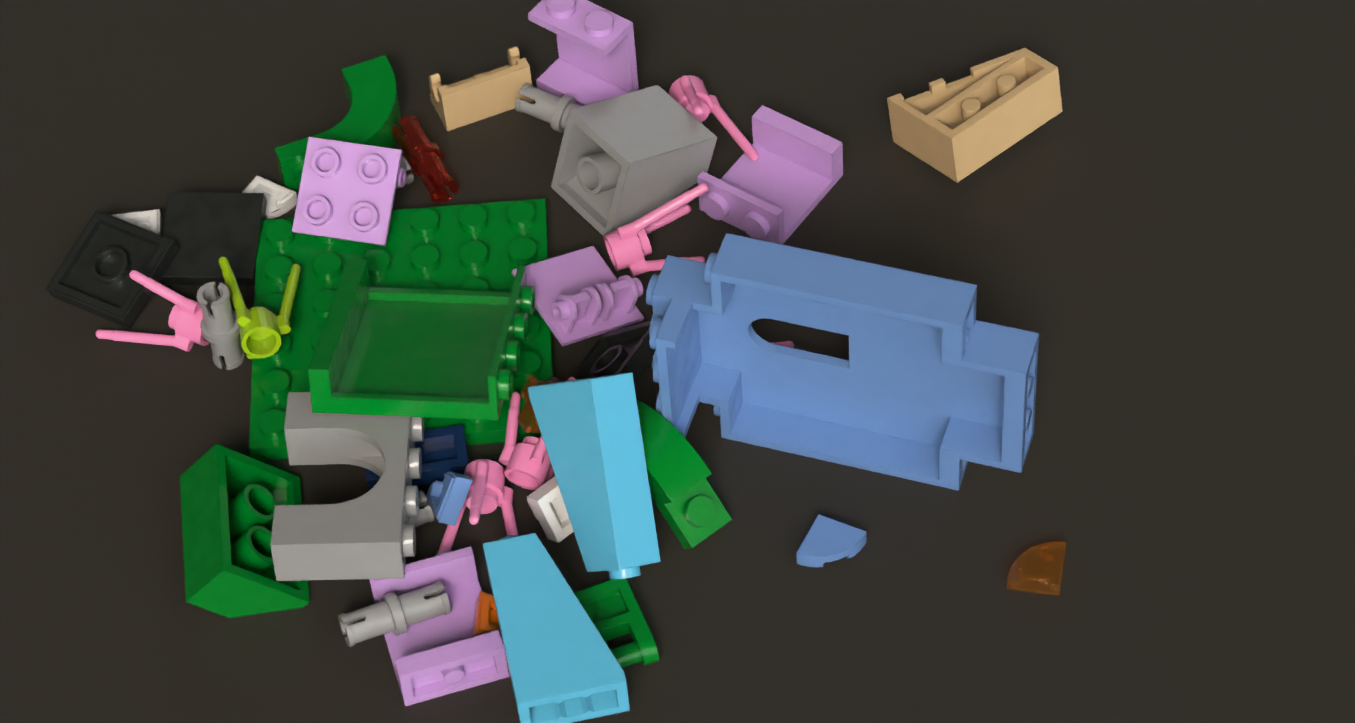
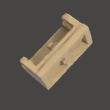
[429,46,534,131]

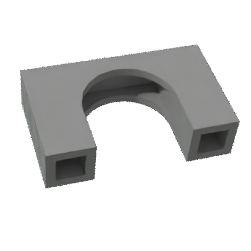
[270,392,425,581]

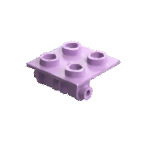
[292,137,406,246]
[511,246,644,346]

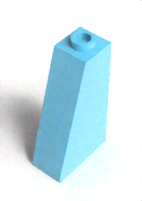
[528,372,661,580]
[483,533,630,723]

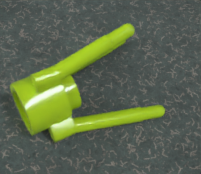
[219,256,301,359]

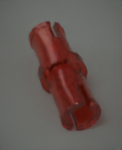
[392,116,459,203]

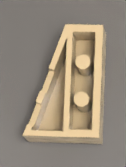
[887,48,1062,183]

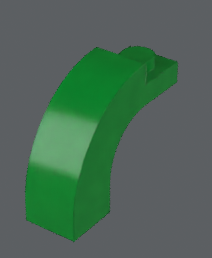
[274,55,402,191]
[637,400,732,550]

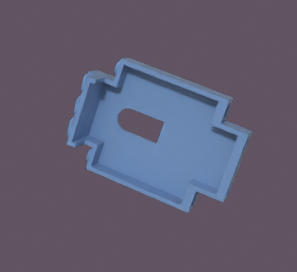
[646,233,1039,491]

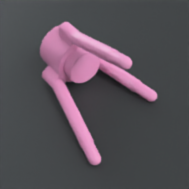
[669,75,759,161]
[603,183,708,277]
[95,270,209,352]
[498,377,576,490]
[437,459,519,554]

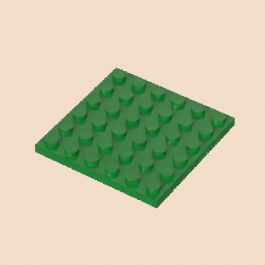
[249,198,554,461]

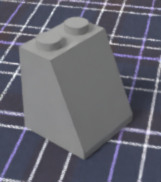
[551,85,717,235]

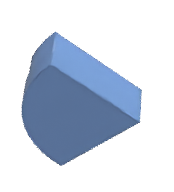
[426,471,473,526]
[796,514,867,568]

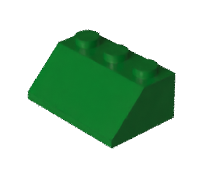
[180,444,310,618]

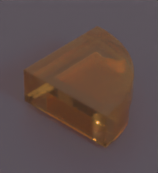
[1007,541,1066,596]

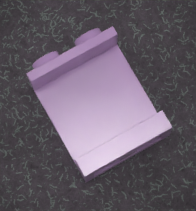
[528,0,639,106]
[697,105,843,245]
[369,546,509,706]

